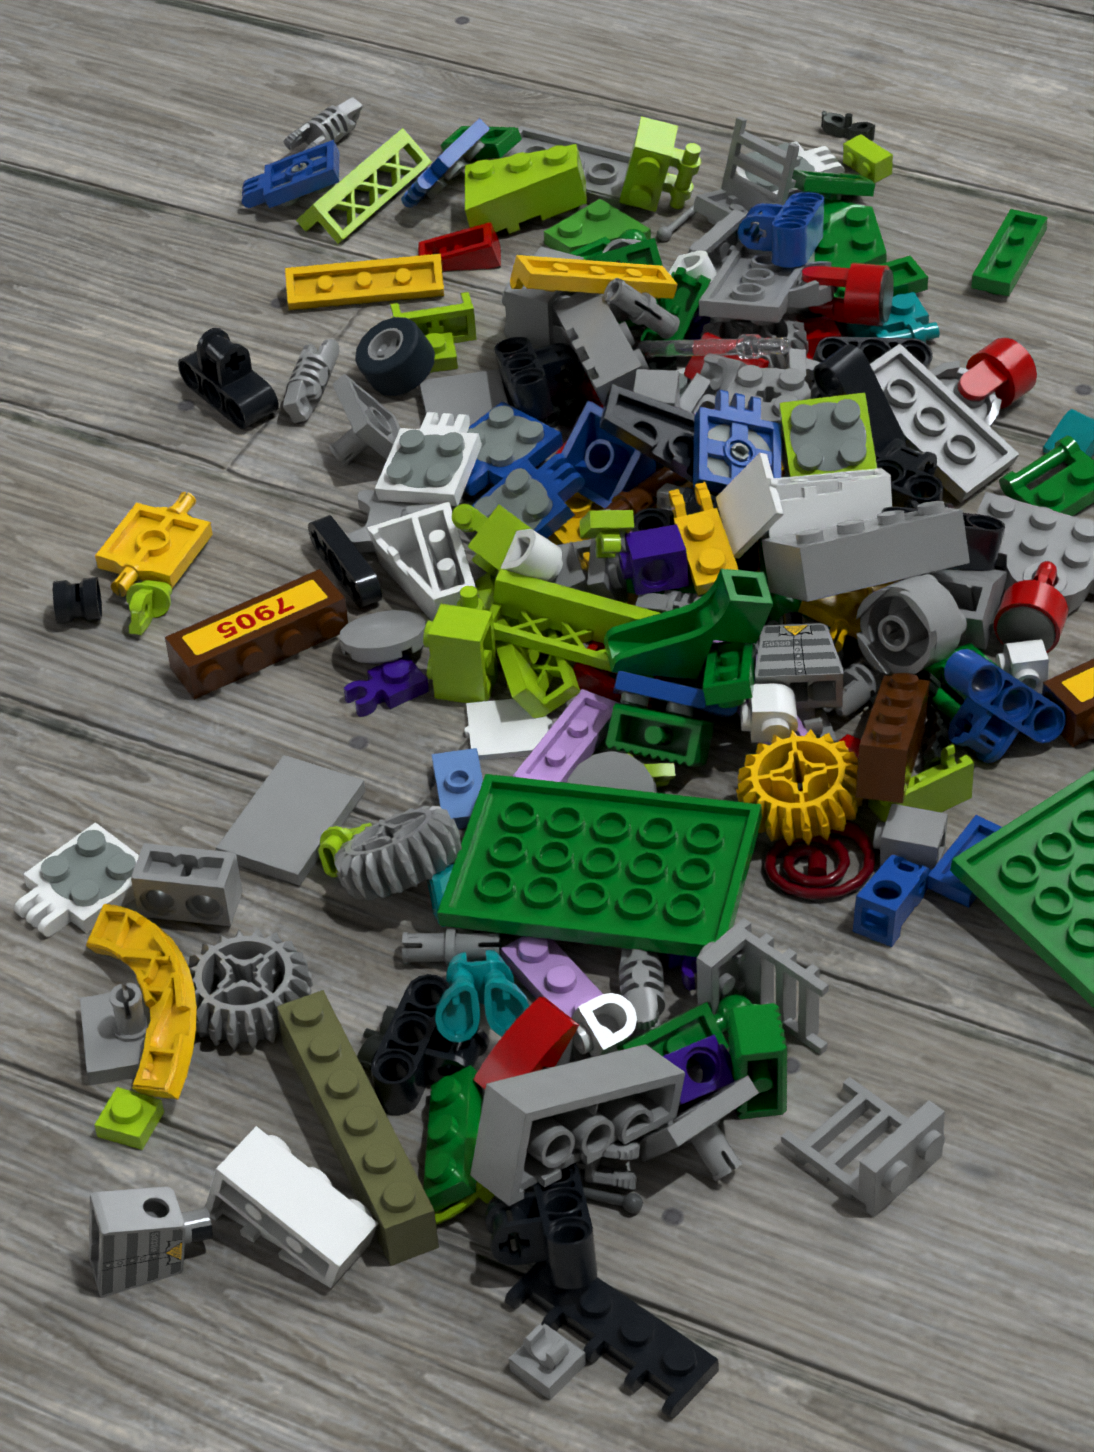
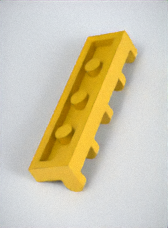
[285,254,444,310]
[510,255,678,299]

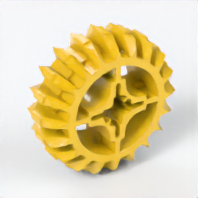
[736,729,863,846]

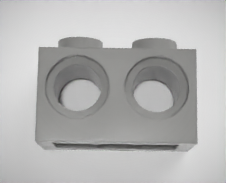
[131,843,243,926]

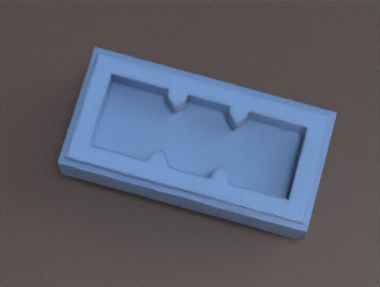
[432,748,483,829]

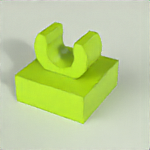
[579,510,634,558]

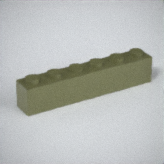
[277,990,439,1266]

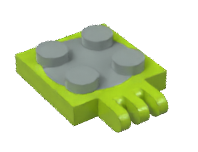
[779,393,877,477]

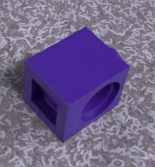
[619,524,689,595]
[663,1034,735,1105]

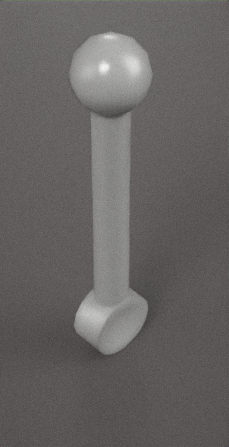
[657,197,696,241]

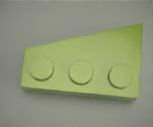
[465,144,587,234]

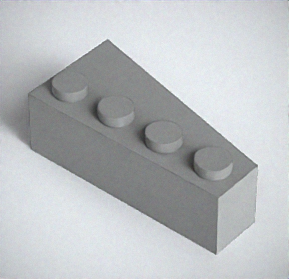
[552,292,650,407]
[761,501,970,602]
[470,1044,685,1206]

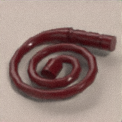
[764,820,876,899]

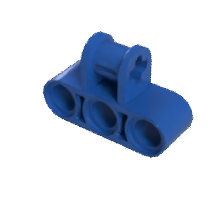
[738,192,824,268]
[944,649,1066,763]

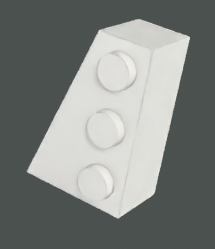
[761,468,892,540]
[367,502,480,621]
[205,1126,378,1288]

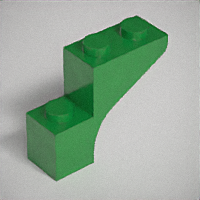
[603,569,773,679]

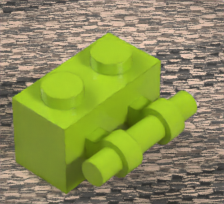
[619,116,701,212]
[451,504,532,578]
[423,586,498,703]

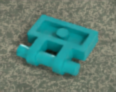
[839,292,940,343]

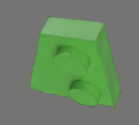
[544,199,651,253]

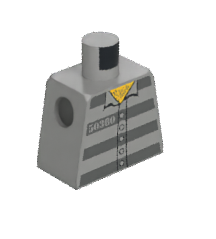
[755,612,844,708]
[88,1186,213,1297]

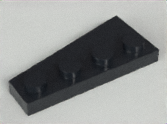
[599,384,720,496]

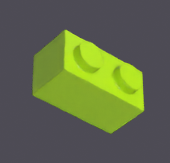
[843,134,893,183]

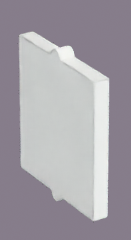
[716,453,784,559]
[464,699,552,761]

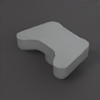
[348,490,411,553]

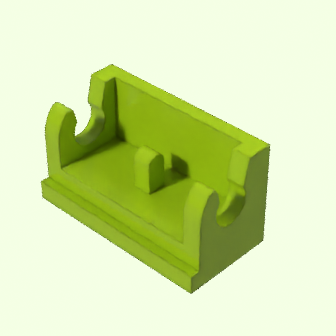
[390,292,477,343]
[868,744,974,822]

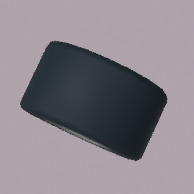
[355,317,435,396]

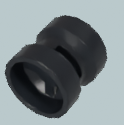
[52,577,102,624]

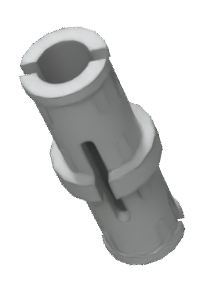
[604,278,680,339]
[402,928,501,966]

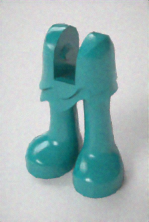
[435,950,530,1042]

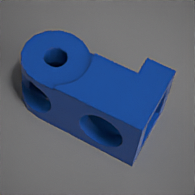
[853,854,931,947]

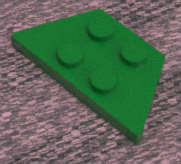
[791,194,887,268]

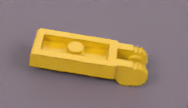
[668,482,739,596]

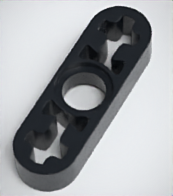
[308,515,382,608]

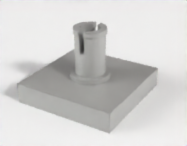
[329,374,400,466]
[80,983,151,1085]
[636,1075,759,1181]

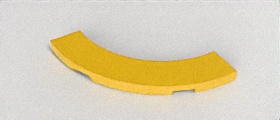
[86,904,197,1100]

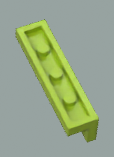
[296,128,432,244]
[489,569,659,679]
[475,573,581,719]

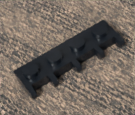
[505,1261,719,1419]

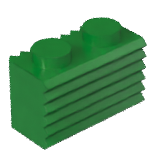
[606,703,714,767]
[728,1003,787,1119]

